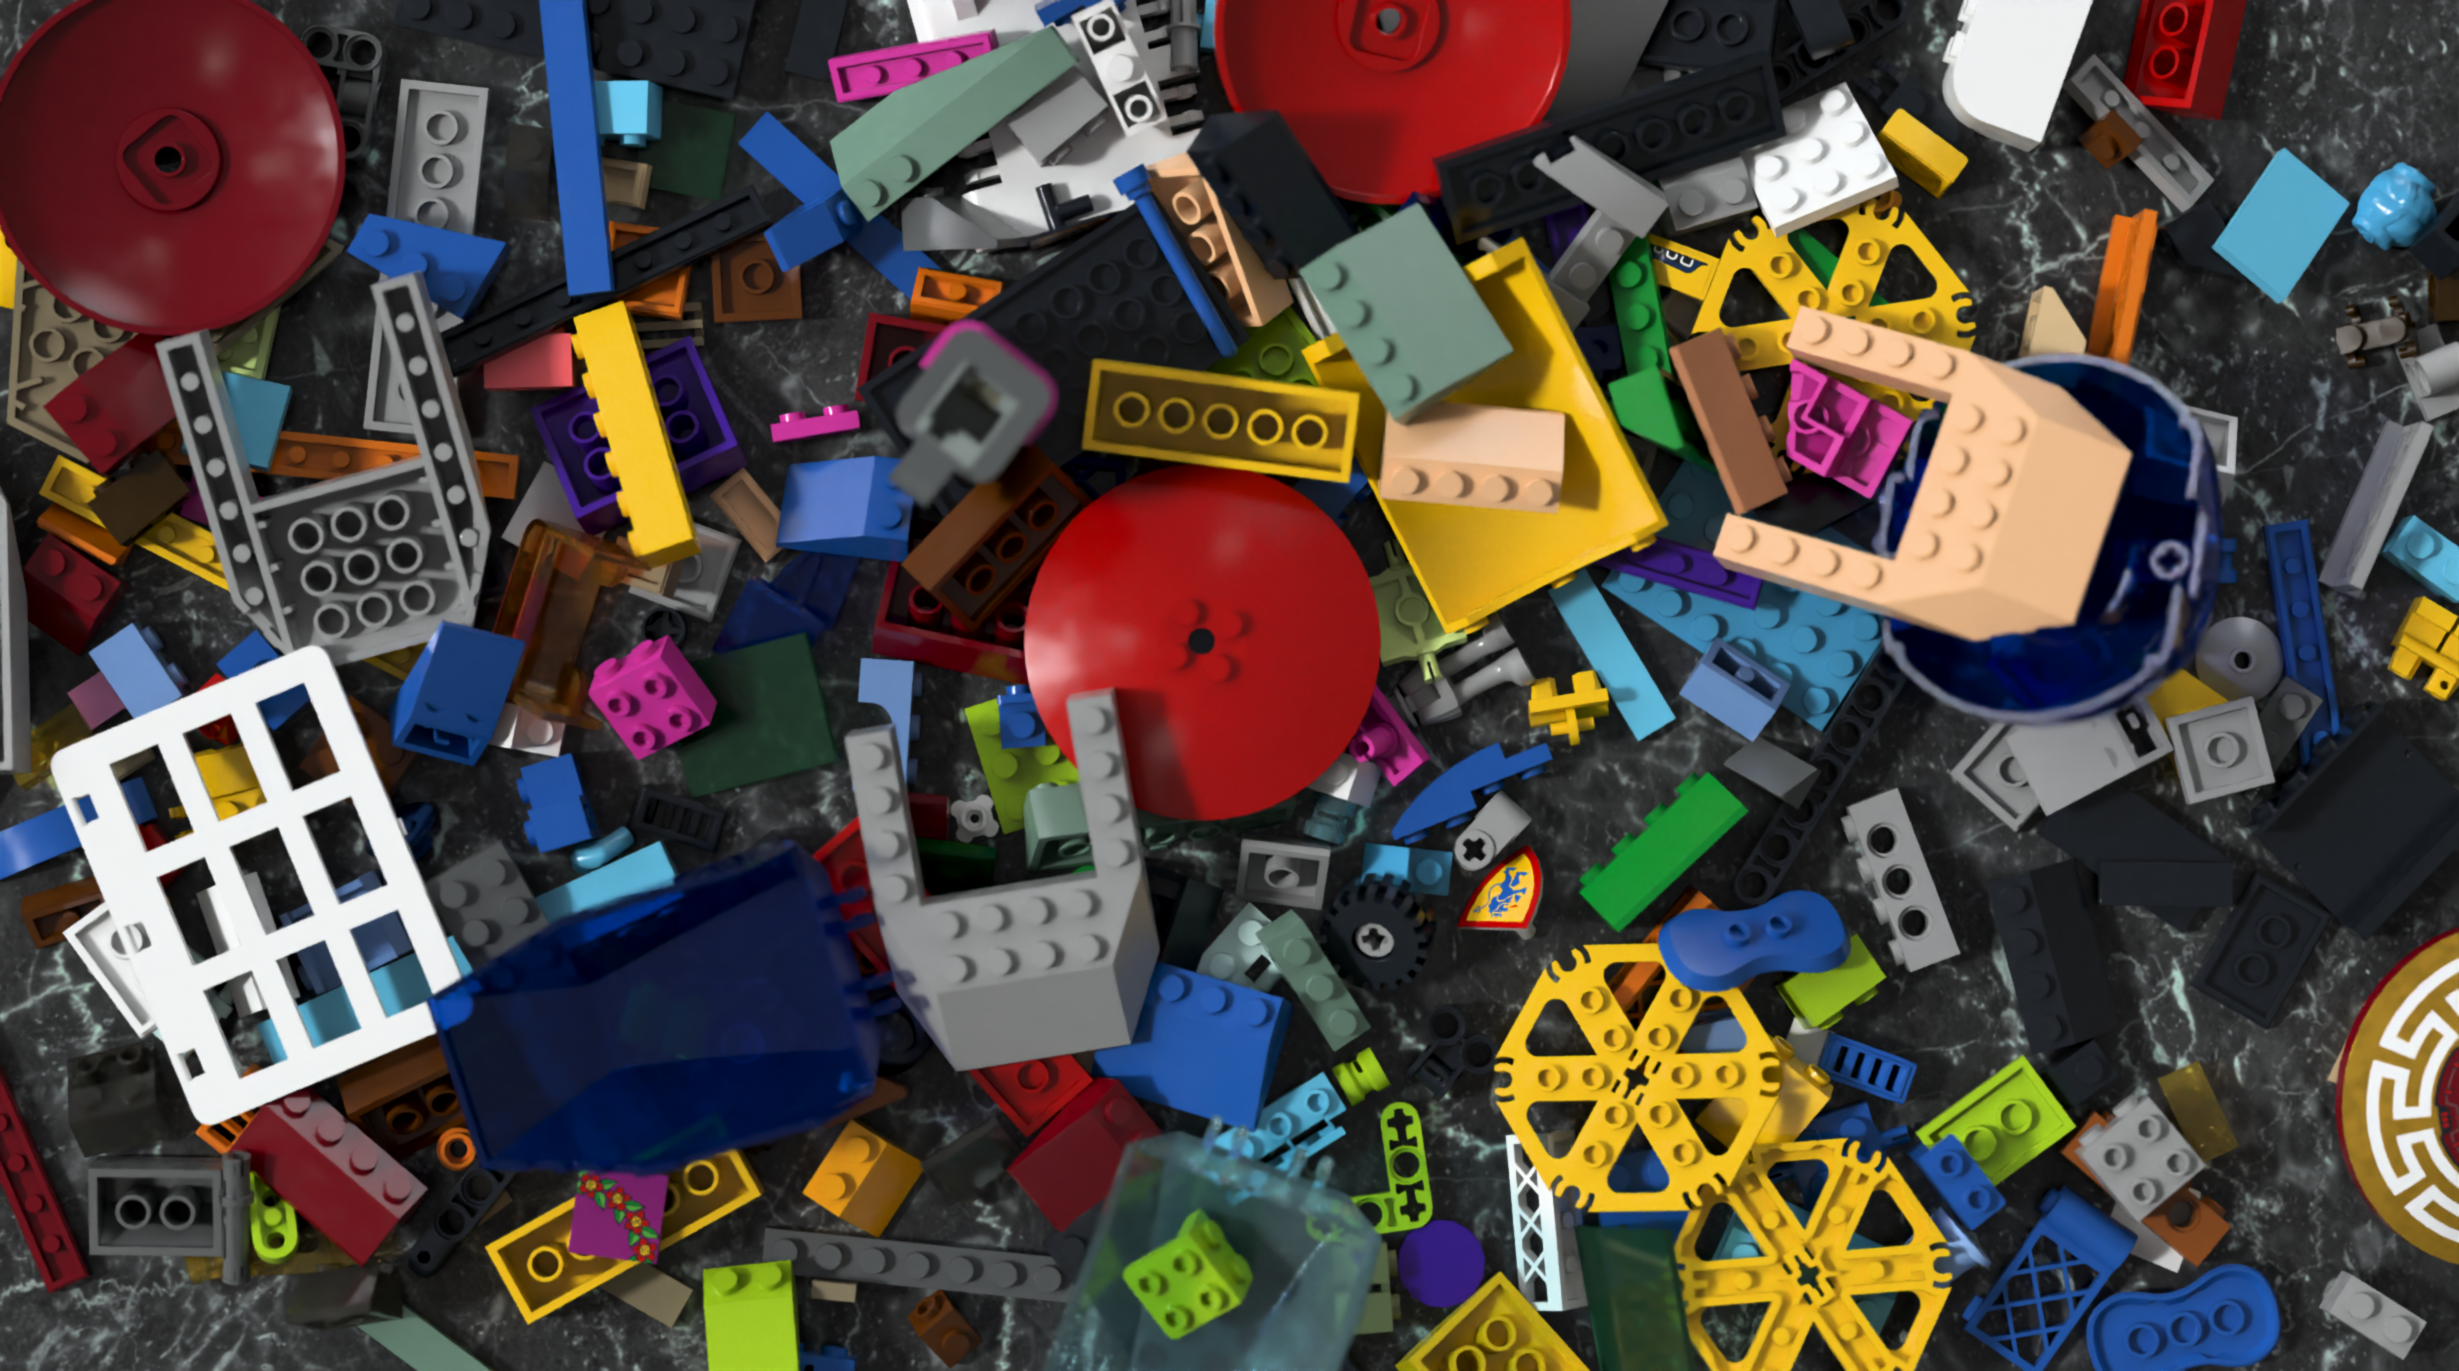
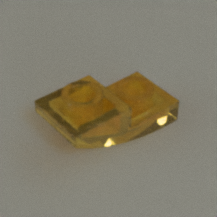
[2158,1061,2239,1162]

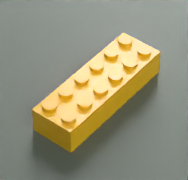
[1082,358,1362,483]
[485,1114,765,1325]

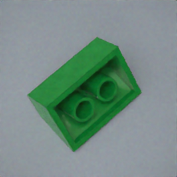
[1608,365,1720,475]

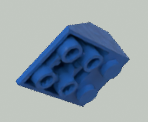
[389,620,525,766]

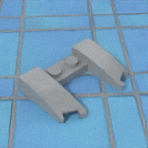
[1476,135,1669,333]

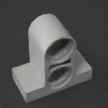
[2393,323,2459,422]

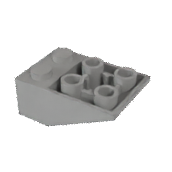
[2005,672,2174,817]

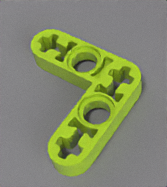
[1306,1101,1433,1242]

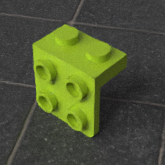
[1122,1209,1254,1339]

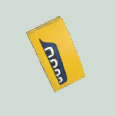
[1649,233,1720,302]

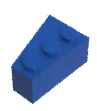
[346,213,513,321]

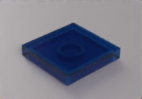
[712,573,830,693]

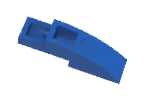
[1390,742,1553,845]

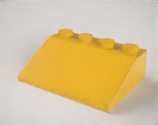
[1395,1271,1590,1371]

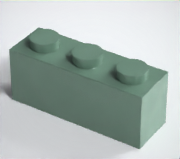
[1255,909,1371,1052]

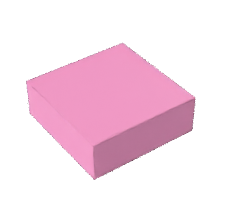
[67,671,127,730]

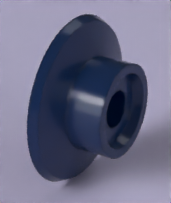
[366,802,435,860]

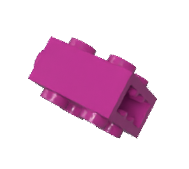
[588,635,717,760]

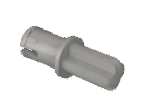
[1166,0,1201,73]

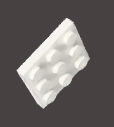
[1739,82,1899,238]

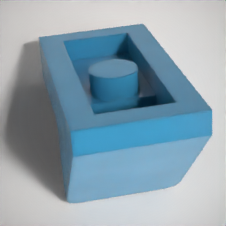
[1361,843,1453,896]

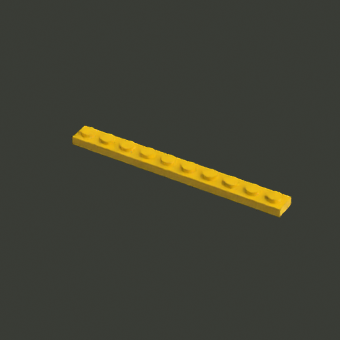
[39,455,428,681]

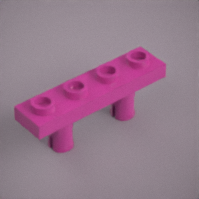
[1349,684,1431,787]

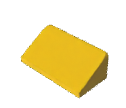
[1876,108,1968,198]

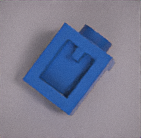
[997,685,1047,749]

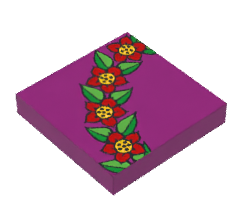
[568,1163,670,1264]

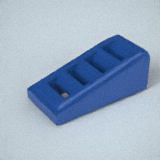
[1817,1032,1917,1105]

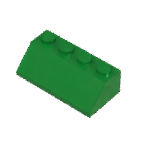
[1577,772,1749,933]

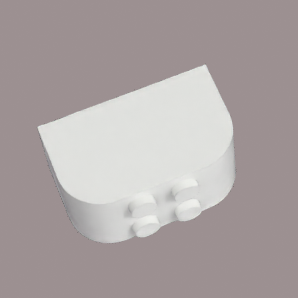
[1942,0,2093,152]

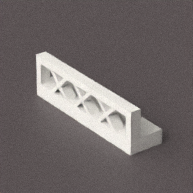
[1506,1130,1590,1311]

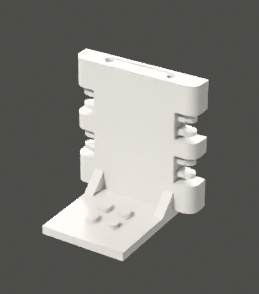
[907,0,1204,256]

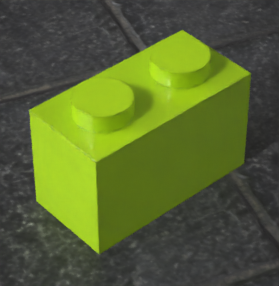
[1775,934,1887,1031]

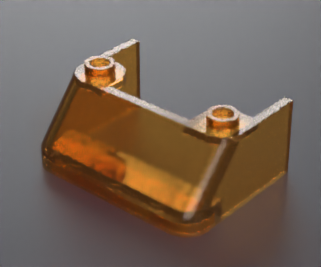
[492,519,652,731]

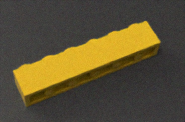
[571,301,702,569]

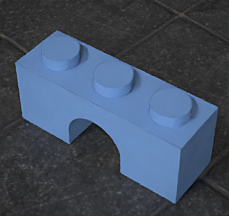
[852,658,924,792]

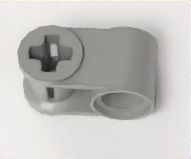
[1453,789,1533,871]

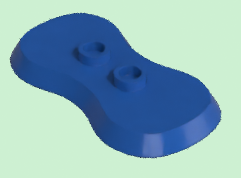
[1658,890,1851,992]
[2087,1264,2281,1371]

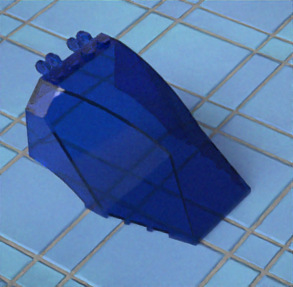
[425,838,902,1177]

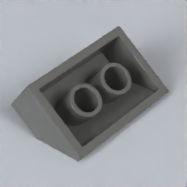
[88,1156,223,1257]

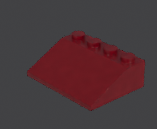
[872,518,1043,685]

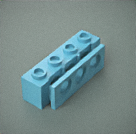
[1195,1070,1347,1204]

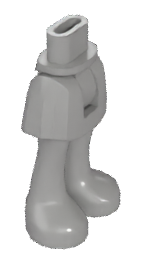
[1386,611,1536,728]

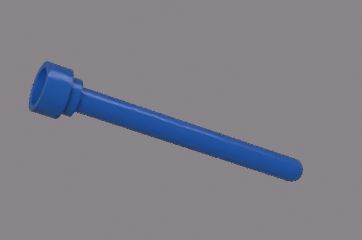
[1112,163,1238,359]

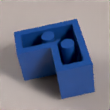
[516,753,601,853]

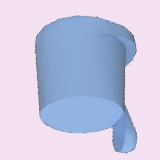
[1903,1206,1992,1304]

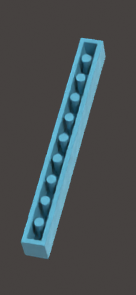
[257,841,685,1065]

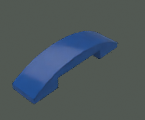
[0,776,159,881]

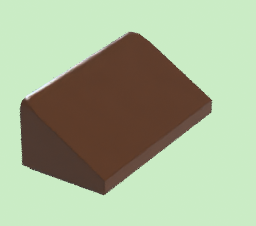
[21,875,105,949]

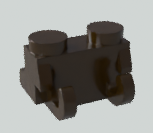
[2336,295,2421,370]

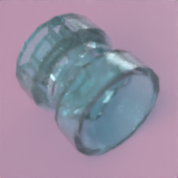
[1302,791,1357,846]

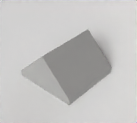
[1235,831,1331,910]

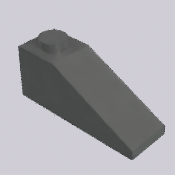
[900,187,1029,251]

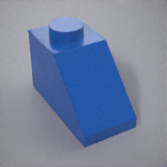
[764,188,862,272]

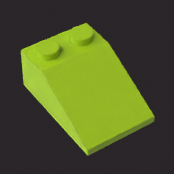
[703,1260,801,1371]

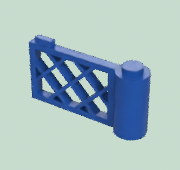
[1961,1185,2138,1371]

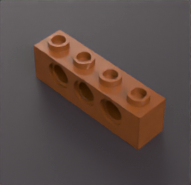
[2056,1110,2232,1267]

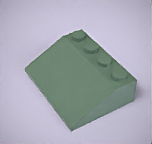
[1299,202,1515,426]

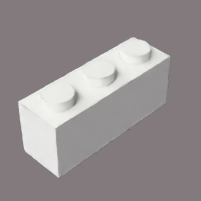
[196,871,301,1018]

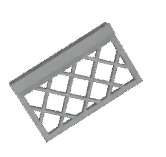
[2317,420,2434,599]

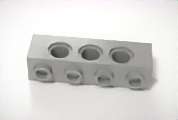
[1840,788,1960,972]

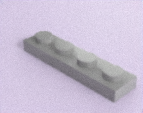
[2062,54,2214,213]

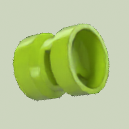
[1331,1047,1391,1106]

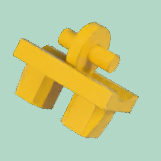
[1528,670,1609,746]

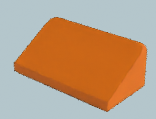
[910,267,1005,326]
[36,502,135,567]

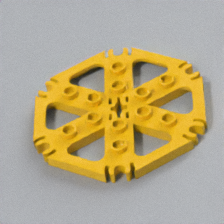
[1690,198,1976,474]
[1494,943,1781,1213]
[1664,1138,1952,1371]

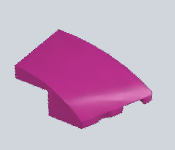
[1786,358,1916,500]

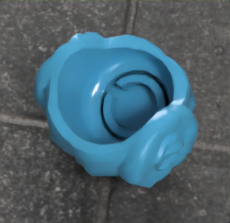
[2352,162,2437,251]

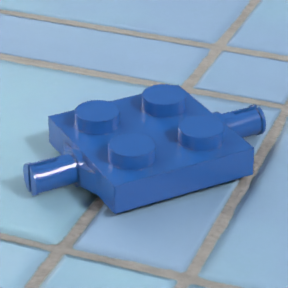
[1767,1100,1910,1212]

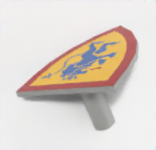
[1456,844,1543,940]

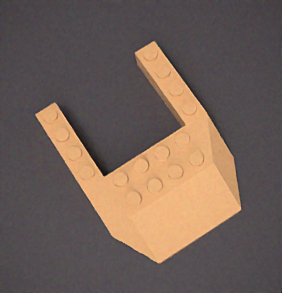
[1713,306,2133,642]

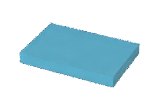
[2212,147,2350,304]

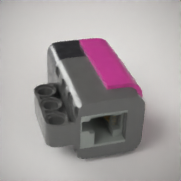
[887,321,1057,508]

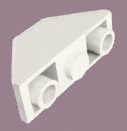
[1071,0,1168,138]

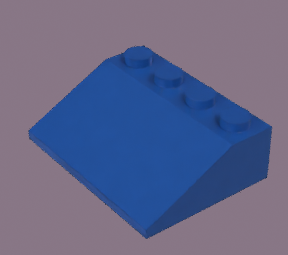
[1091,961,1295,1133]

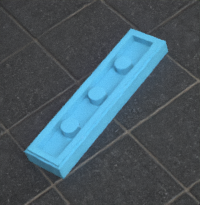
[1547,568,1676,741]

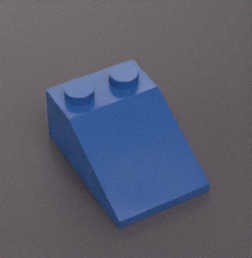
[776,456,917,562]
[1598,1145,1689,1287]

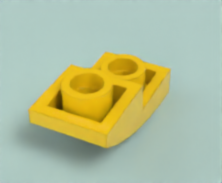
[178,742,261,803]

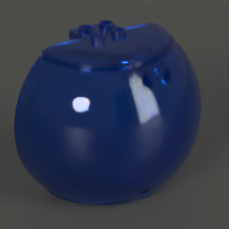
[1872,353,2223,728]

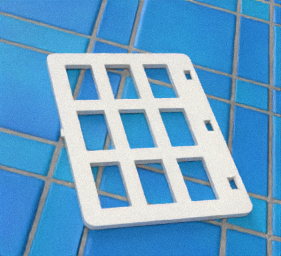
[51,646,473,1125]

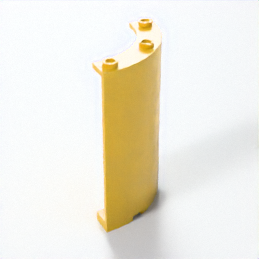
[1301,237,1669,635]

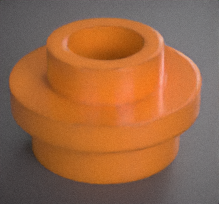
[436,1127,481,1171]

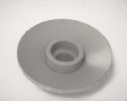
[2195,617,2283,702]

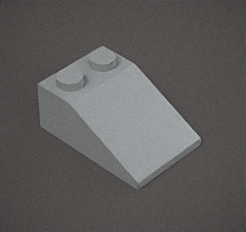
[1649,152,1758,240]

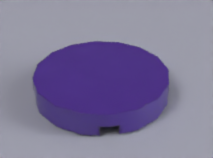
[1397,1219,1485,1308]

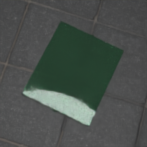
[677,632,839,798]
[1574,1224,1696,1371]

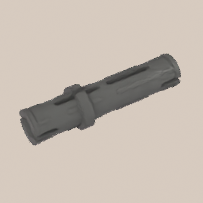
[218,1150,254,1285]

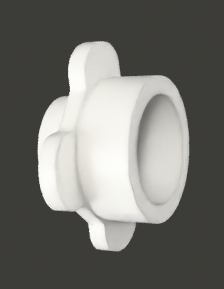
[951,794,999,843]

